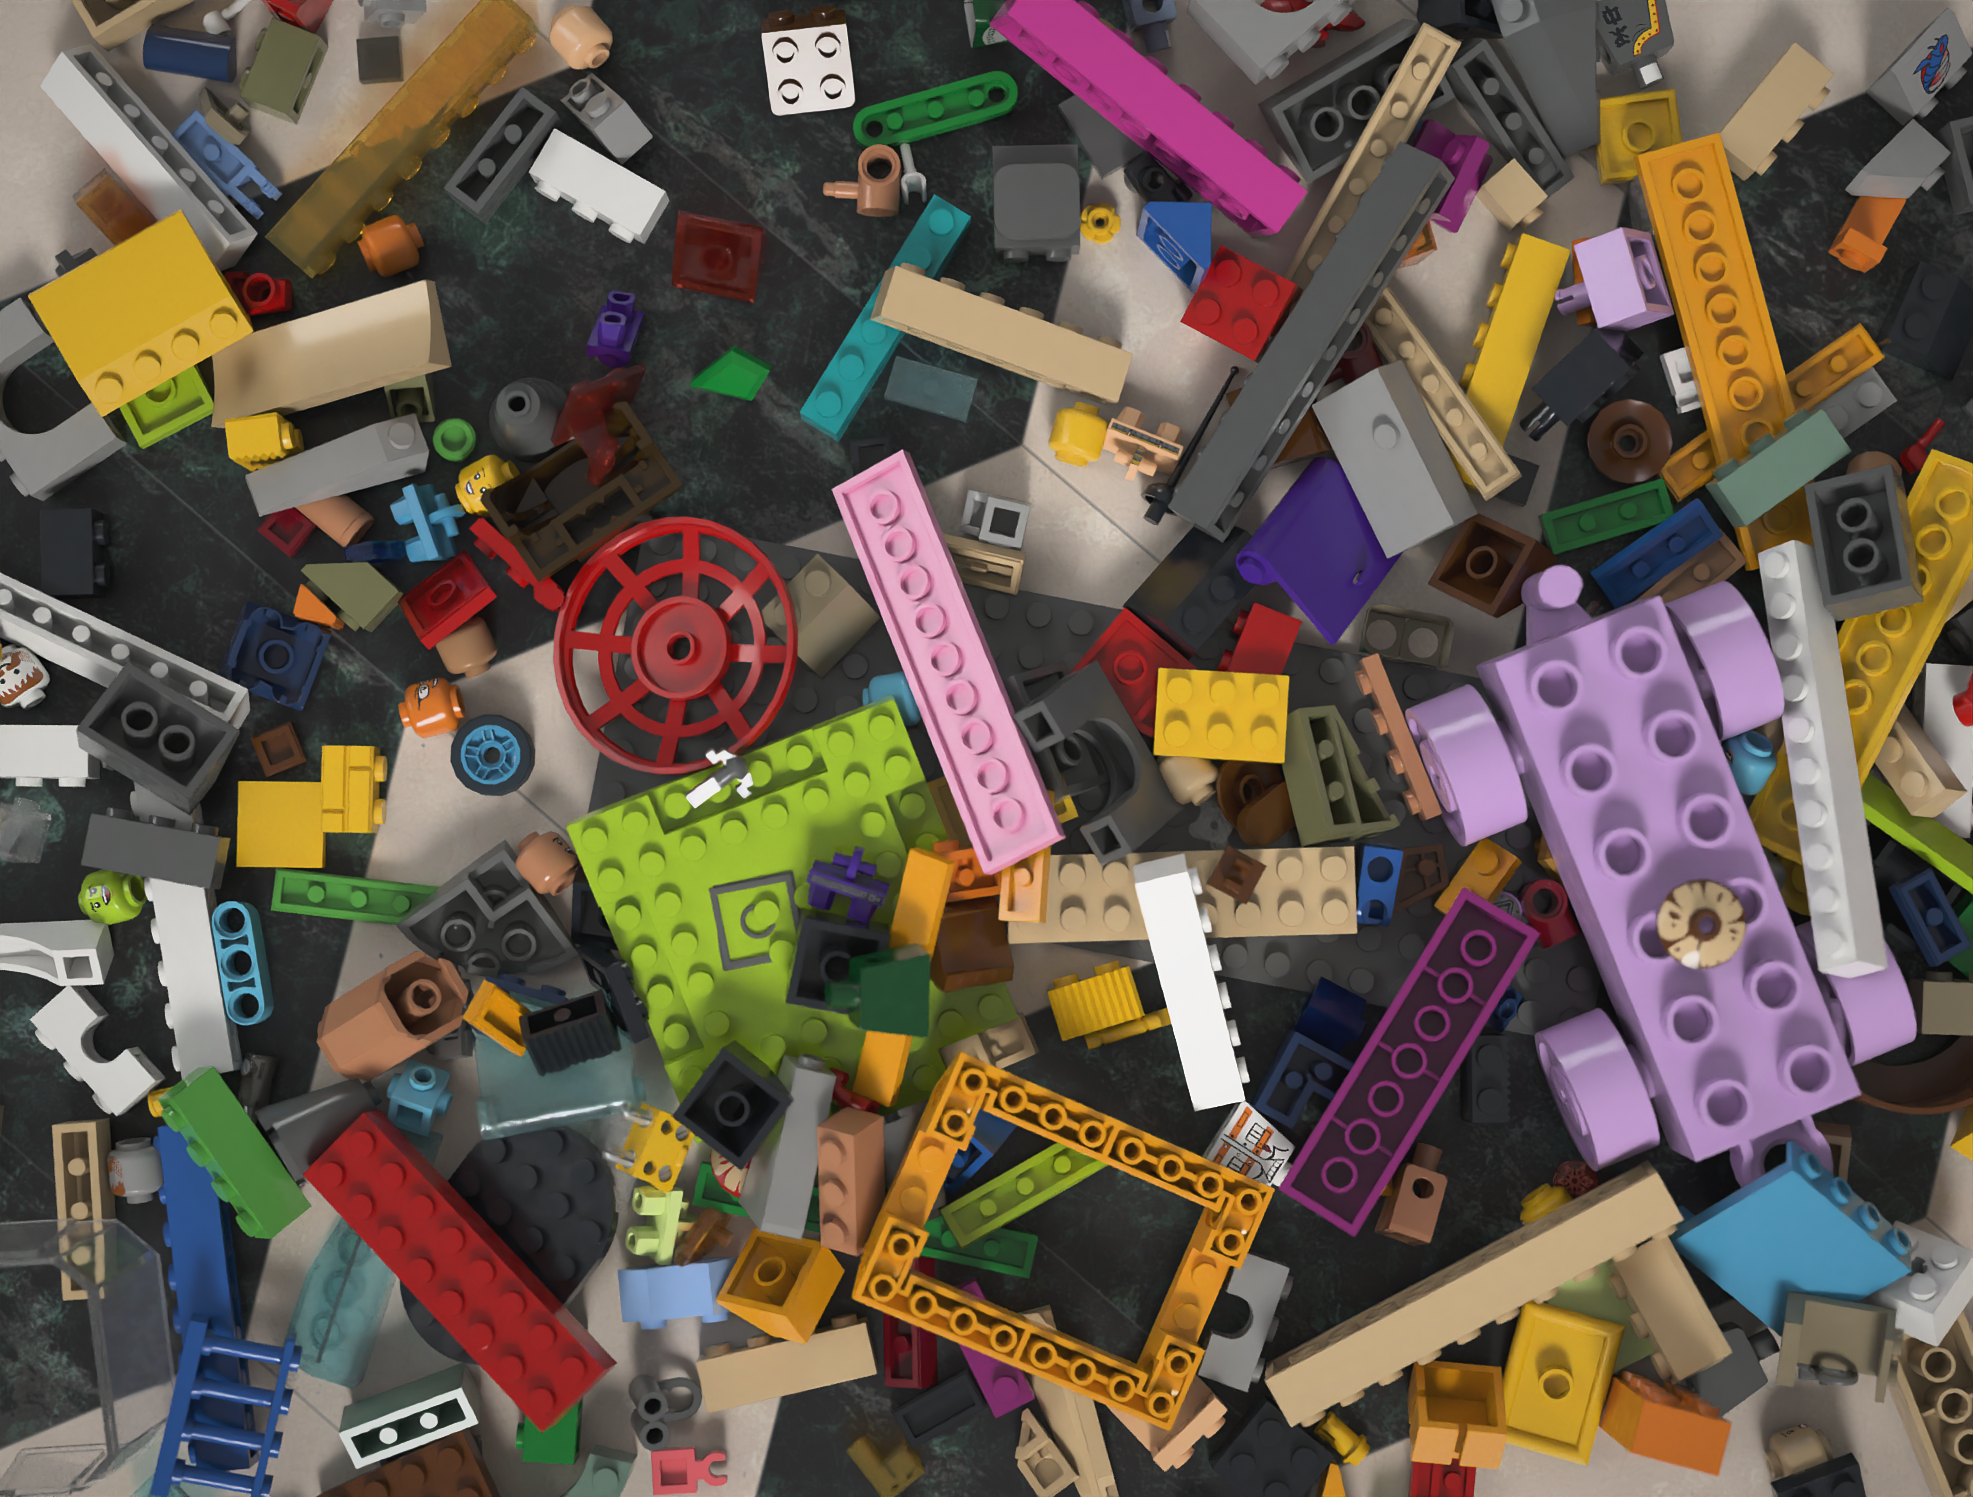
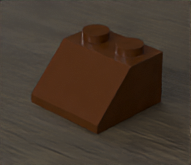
[1428,513,1559,619]

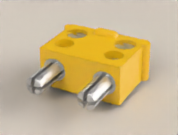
[602,1102,695,1193]

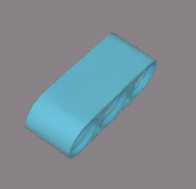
[212,901,274,1025]

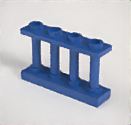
[150,1313,303,1497]

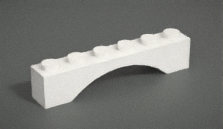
[0,920,114,986]

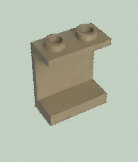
[1776,1291,1904,1403]

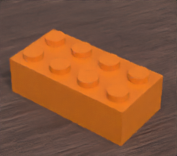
[1599,1369,1732,1477]

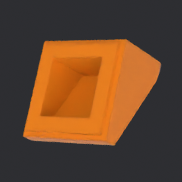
[293,584,345,630]

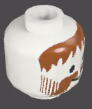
[0,644,50,710]

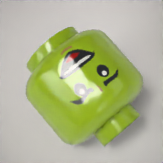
[78,869,147,925]

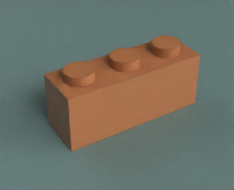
[817,1107,885,1256]

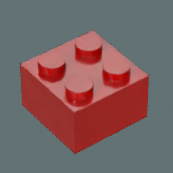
[1180,245,1304,363]

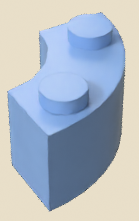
[617,1256,739,1330]

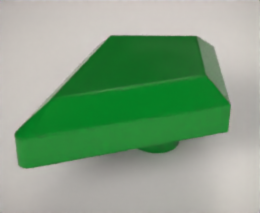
[690,346,772,401]

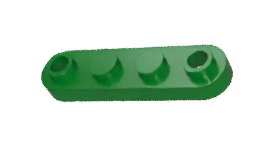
[853,71,1018,149]

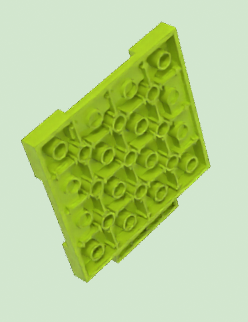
[566,695,1018,1144]

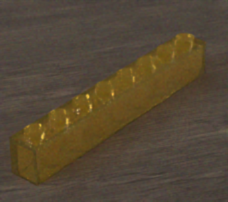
[265,0,538,279]

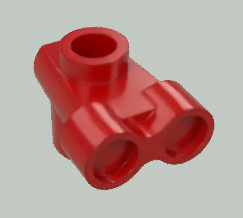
[224,271,292,317]

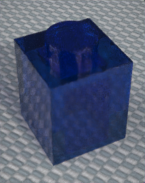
[1293,976,1367,1054]

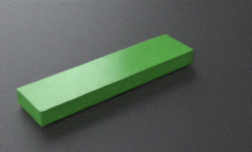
[271,868,440,925]

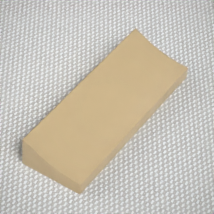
[211,280,451,428]

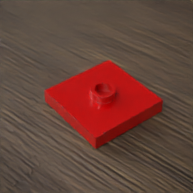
[397,550,497,650]

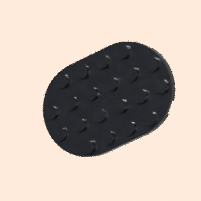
[399,1121,619,1365]

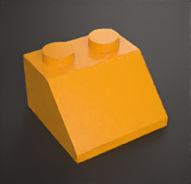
[715,1227,845,1344]

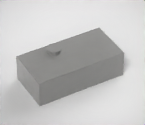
[1311,360,1478,559]

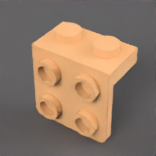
[1107,1373,1228,1472]

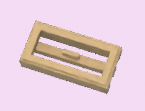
[943,533,1026,595]

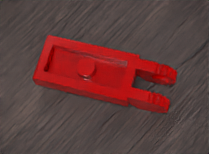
[470,518,566,613]

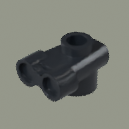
[1123,152,1193,205]

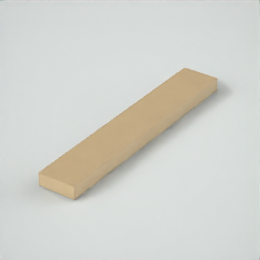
[1364,285,1522,501]

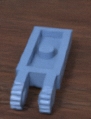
[171,109,282,220]

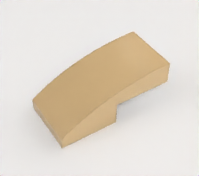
[939,1012,1039,1069]

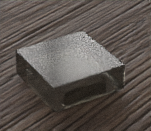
[356,36,404,85]

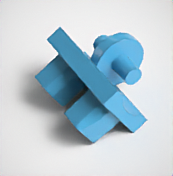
[390,484,466,562]

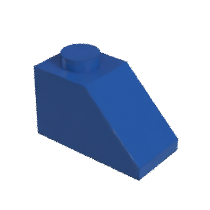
[943,1108,1017,1195]

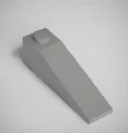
[245,413,429,517]

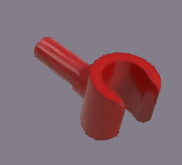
[1899,418,1945,474]

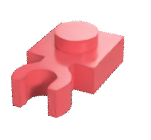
[651,1446,728,1495]

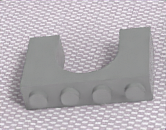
[1187,0,1356,85]
[0,298,128,501]

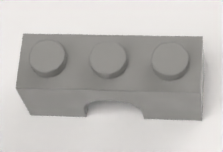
[1196,1250,1293,1392]

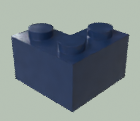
[1249,1029,1354,1129]

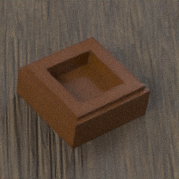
[250,721,309,778]

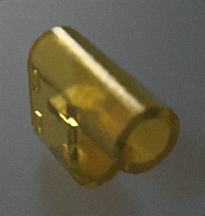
[845,1434,925,1497]

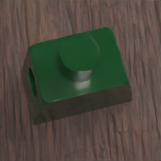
[825,944,931,1037]

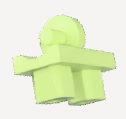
[625,1185,699,1265]

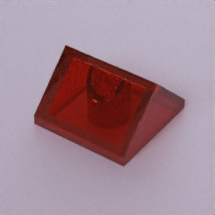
[671,210,768,303]

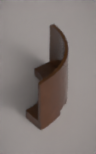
[1848,1035,1973,1114]

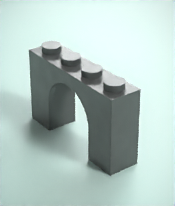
[1012,660,1184,866]

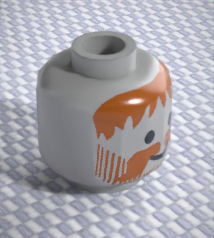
[106,1137,164,1204]

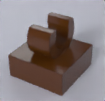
[1206,845,1266,905]

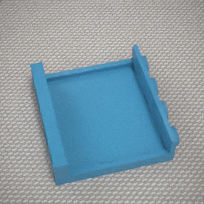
[1668,1139,1912,1337]

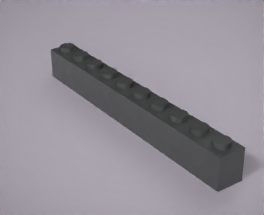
[1168,141,1455,543]

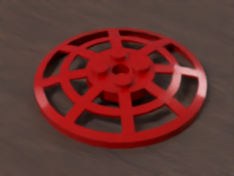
[553,516,798,775]

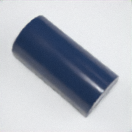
[143,24,237,83]
[1888,868,1972,967]

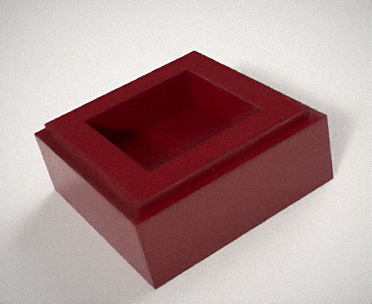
[257,507,318,558]

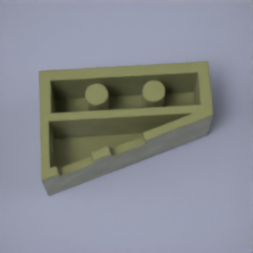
[1281,705,1400,847]

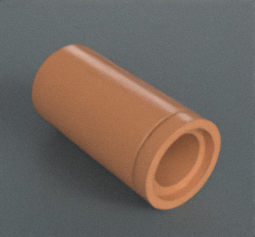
[295,494,375,550]

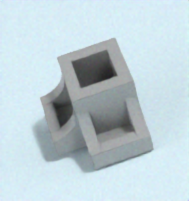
[959,489,1032,551]

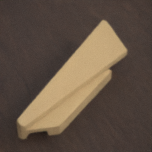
[1017,1304,1119,1497]

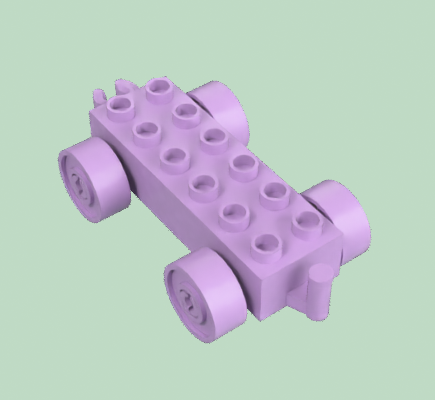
[1405,565,1916,1188]

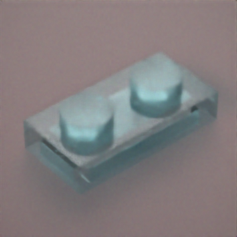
[884,356,978,422]

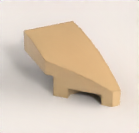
[1015,1408,1079,1497]

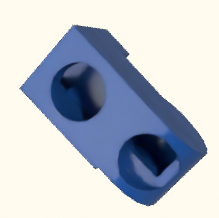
[1356,842,1403,927]

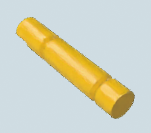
[1084,1007,1172,1050]

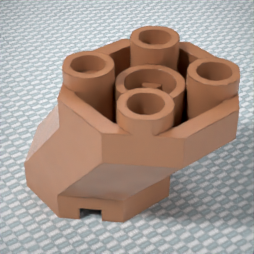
[316,951,469,1082]

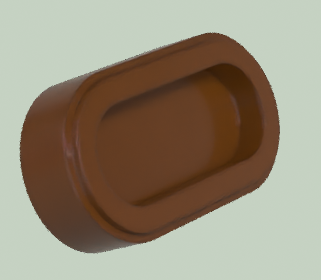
[1237,781,1296,848]

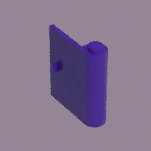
[1236,457,1403,645]

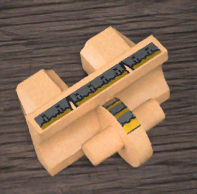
[1103,406,1184,482]

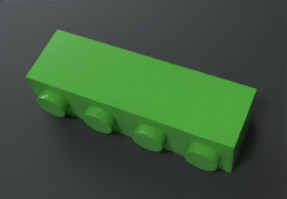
[157,1066,311,1239]

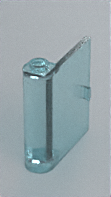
[472,997,647,1141]

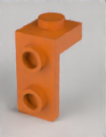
[1828,196,1906,273]

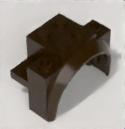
[479,401,684,583]

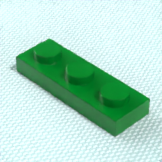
[1538,478,1674,555]

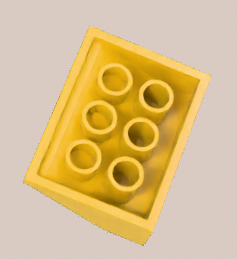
[28,209,254,417]

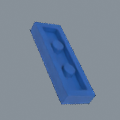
[1590,498,1723,609]

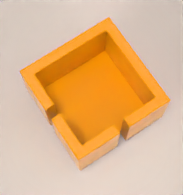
[1407,1361,1508,1469]

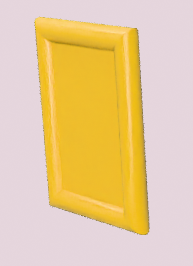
[1502,1300,1626,1466]

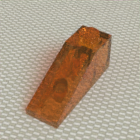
[72,168,155,245]

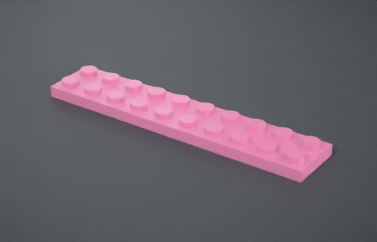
[832,449,1066,875]

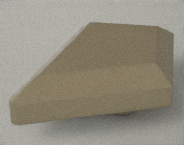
[199,87,251,145]

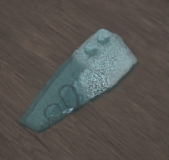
[282,1127,444,1389]

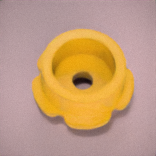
[1080,202,1121,244]

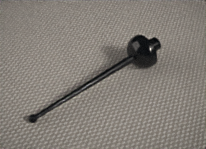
[1141,366,1239,526]

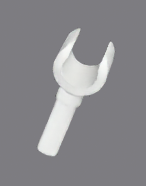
[203,0,252,37]
[900,143,926,205]

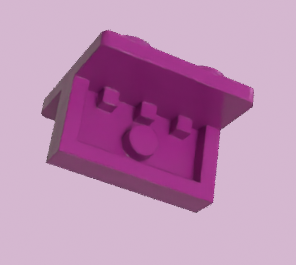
[1412,119,1493,233]

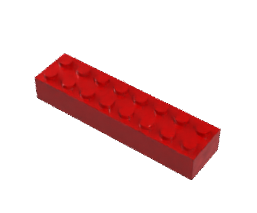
[302,1110,617,1432]

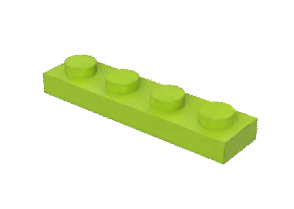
[940,1142,1108,1250]

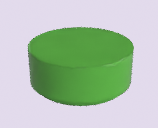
[433,418,478,462]

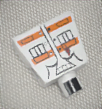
[1202,1100,1295,1187]

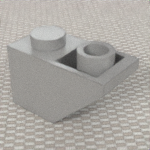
[560,73,653,165]

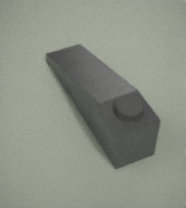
[1444,37,1575,200]

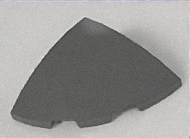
[397,840,579,977]

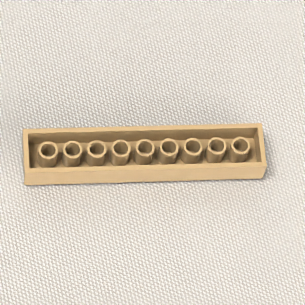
[1265,1160,1684,1427]

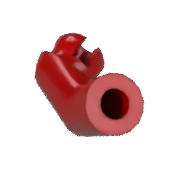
[829,1067,879,1114]

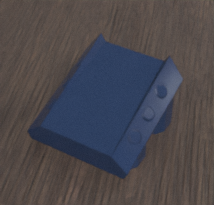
[218,600,332,711]

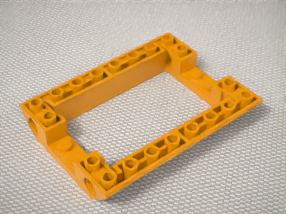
[852,1051,1275,1431]

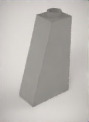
[739,1053,836,1239]

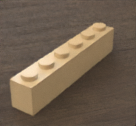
[870,263,1133,405]

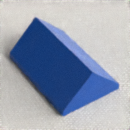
[1136,202,1212,294]

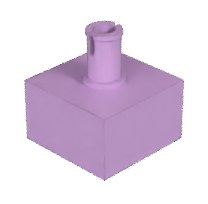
[1555,227,1674,331]

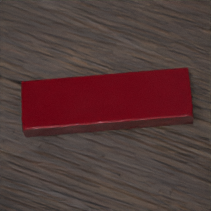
[883,1255,938,1389]

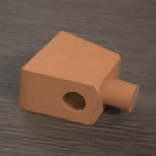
[1374,1143,1448,1246]

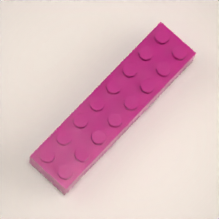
[989,0,1308,238]

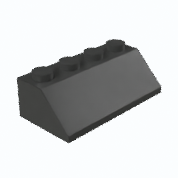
[1258,19,1455,183]

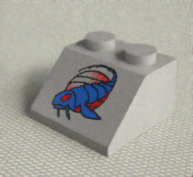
[1866,8,1972,126]

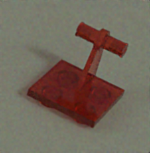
[550,363,646,485]

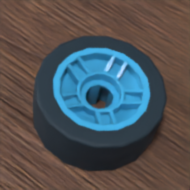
[450,715,535,796]

